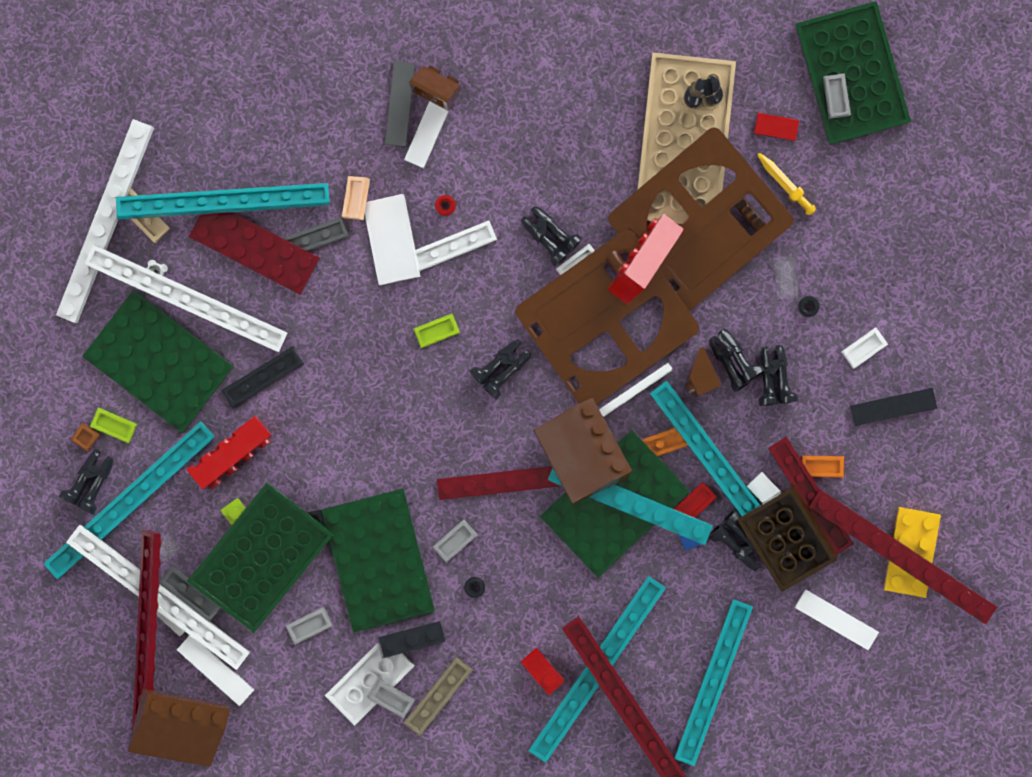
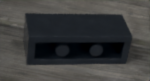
[377,621,446,659]

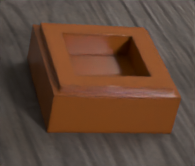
[71,423,101,452]

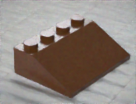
[533,397,632,505]
[128,689,230,767]

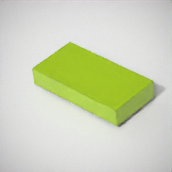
[414,314,460,348]
[90,407,138,443]

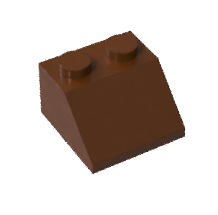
[409,66,461,111]
[685,347,722,397]

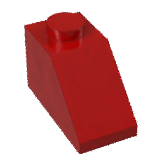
[521,648,565,695]

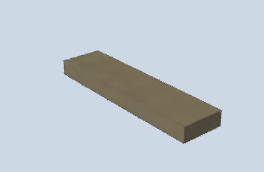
[403,656,473,736]

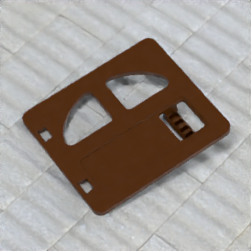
[608,127,793,310]
[515,230,699,405]

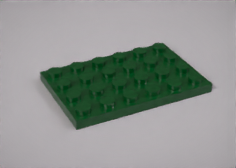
[795,1,911,145]
[82,290,234,433]
[540,430,690,578]
[187,482,334,633]
[322,488,435,632]

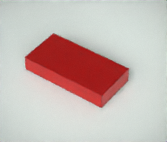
[754,112,799,141]
[674,482,717,518]

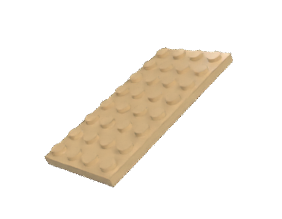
[638,52,736,225]

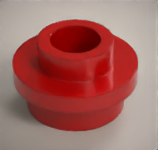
[435,195,456,216]

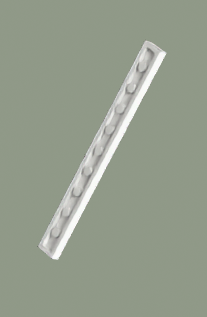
[56,119,154,323]
[84,245,287,352]
[66,525,250,670]

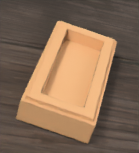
[342,176,370,220]

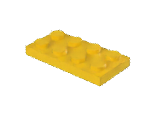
[883,507,941,598]

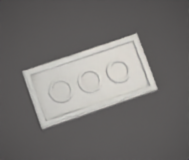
[365,194,421,285]
[325,643,415,726]

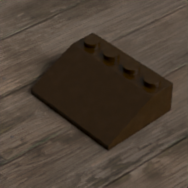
[737,484,838,592]

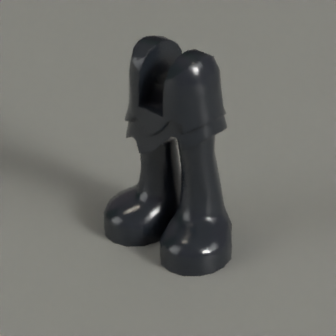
[684,76,723,109]
[520,206,583,267]
[709,328,766,392]
[469,339,531,400]
[758,345,799,406]
[58,450,113,515]
[708,509,760,571]

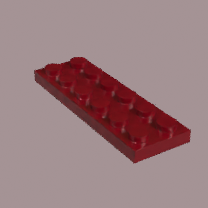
[189,212,320,295]

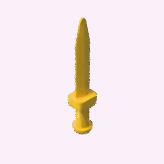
[758,153,816,215]

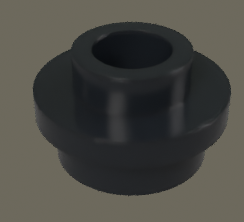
[798,296,820,317]
[464,577,485,598]

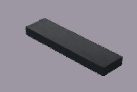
[221,346,304,408]
[850,388,937,426]

